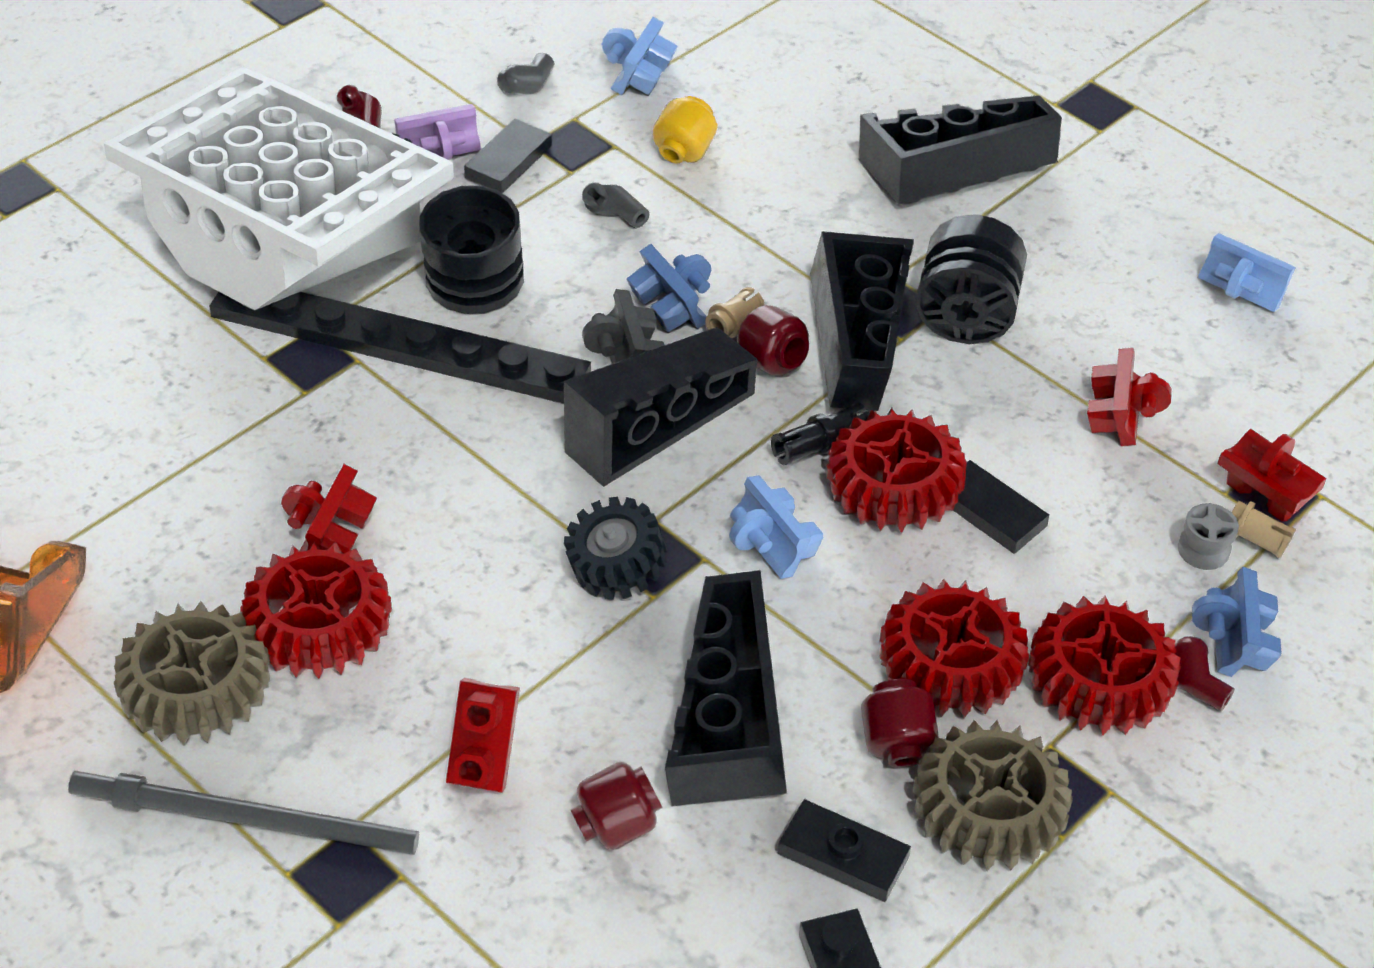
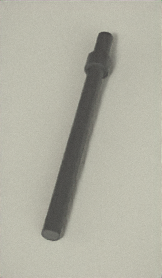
[68,771,419,855]

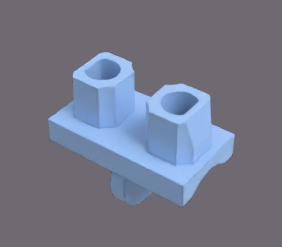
[602,17,678,96]
[1198,233,1296,312]
[729,475,823,579]

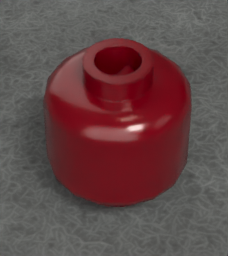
[737,305,809,376]
[861,679,939,768]
[571,762,663,850]

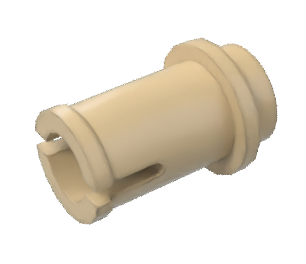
[705,287,765,338]
[1232,501,1296,558]

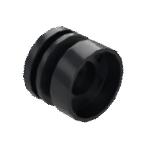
[419,185,524,314]
[915,214,1027,344]

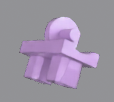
[394,104,481,160]

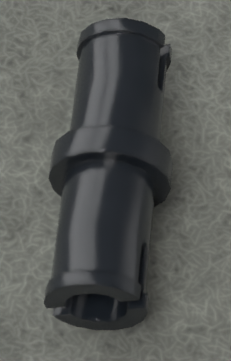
[771,403,870,465]

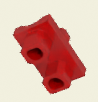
[1087,348,1172,446]
[1217,429,1327,522]
[281,464,377,554]
[446,678,520,793]

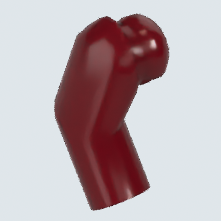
[336,85,382,128]
[1175,636,1235,712]

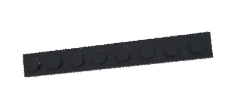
[209,292,591,404]

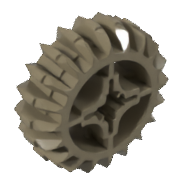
[114,601,270,745]
[913,720,1072,871]

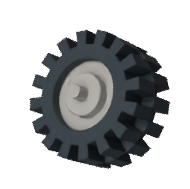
[564,496,667,600]

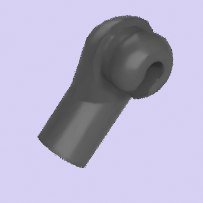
[497,53,554,94]
[582,183,650,228]

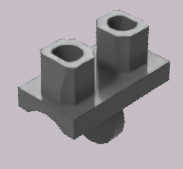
[582,289,665,364]

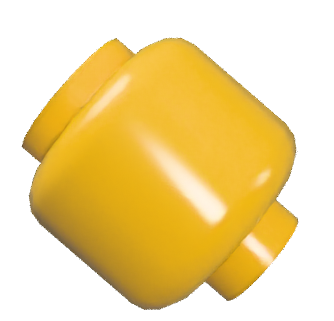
[652,96,718,164]

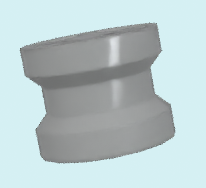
[1178,503,1239,570]

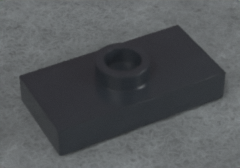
[778,799,911,903]

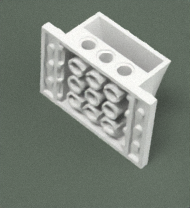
[104,66,454,310]

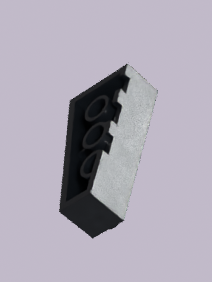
[859,95,1062,205]
[810,231,914,411]
[564,327,757,487]
[665,570,787,806]

